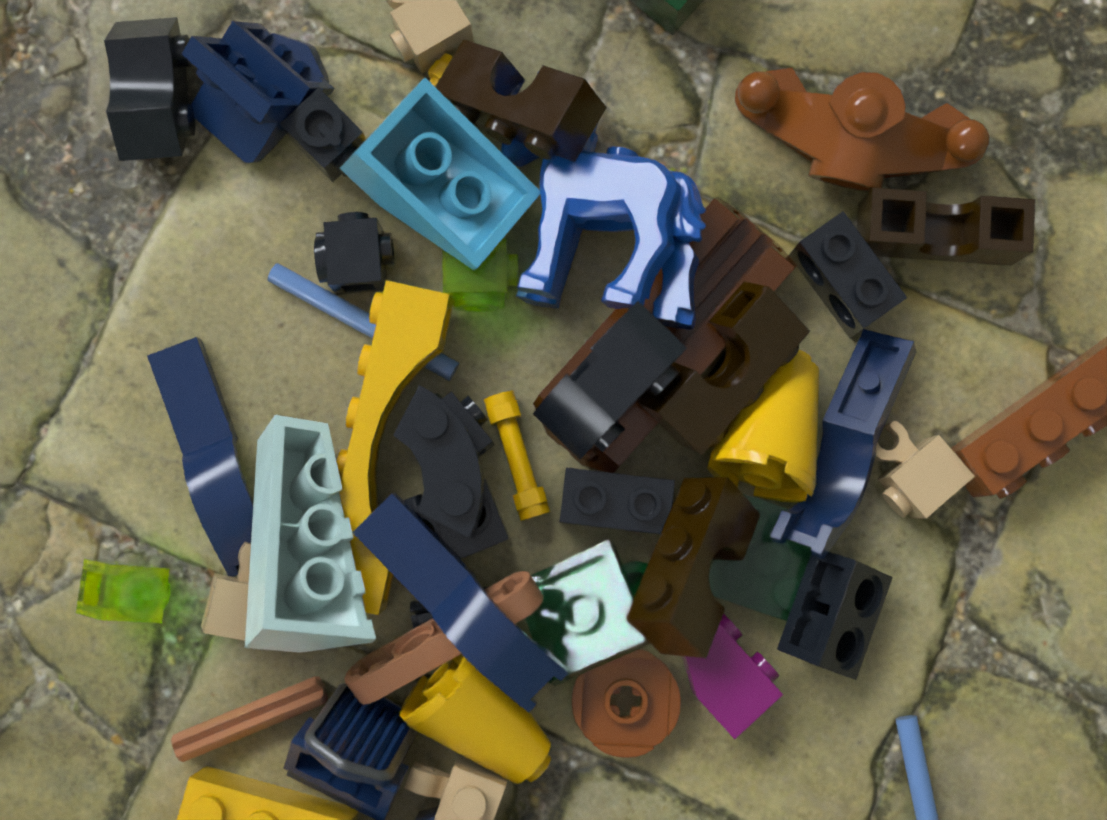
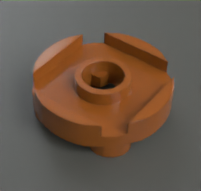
[572,645,681,758]

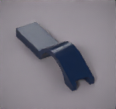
[770,329,917,559]
[147,337,254,577]
[352,493,569,713]

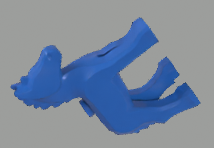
[501,71,706,330]

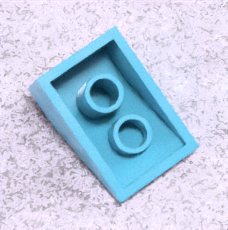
[340,78,541,270]

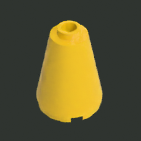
[707,350,820,502]
[400,654,551,784]

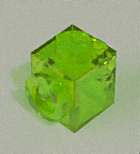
[442,238,519,312]
[76,559,171,623]

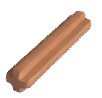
[171,676,328,762]

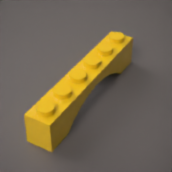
[336,280,455,615]

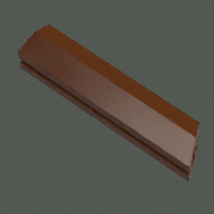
[533,197,797,473]

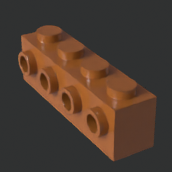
[951,337,1107,499]

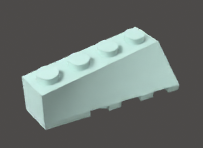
[245,415,376,653]

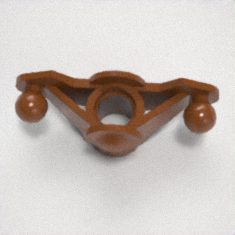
[735,68,990,192]

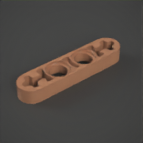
[344,571,544,705]

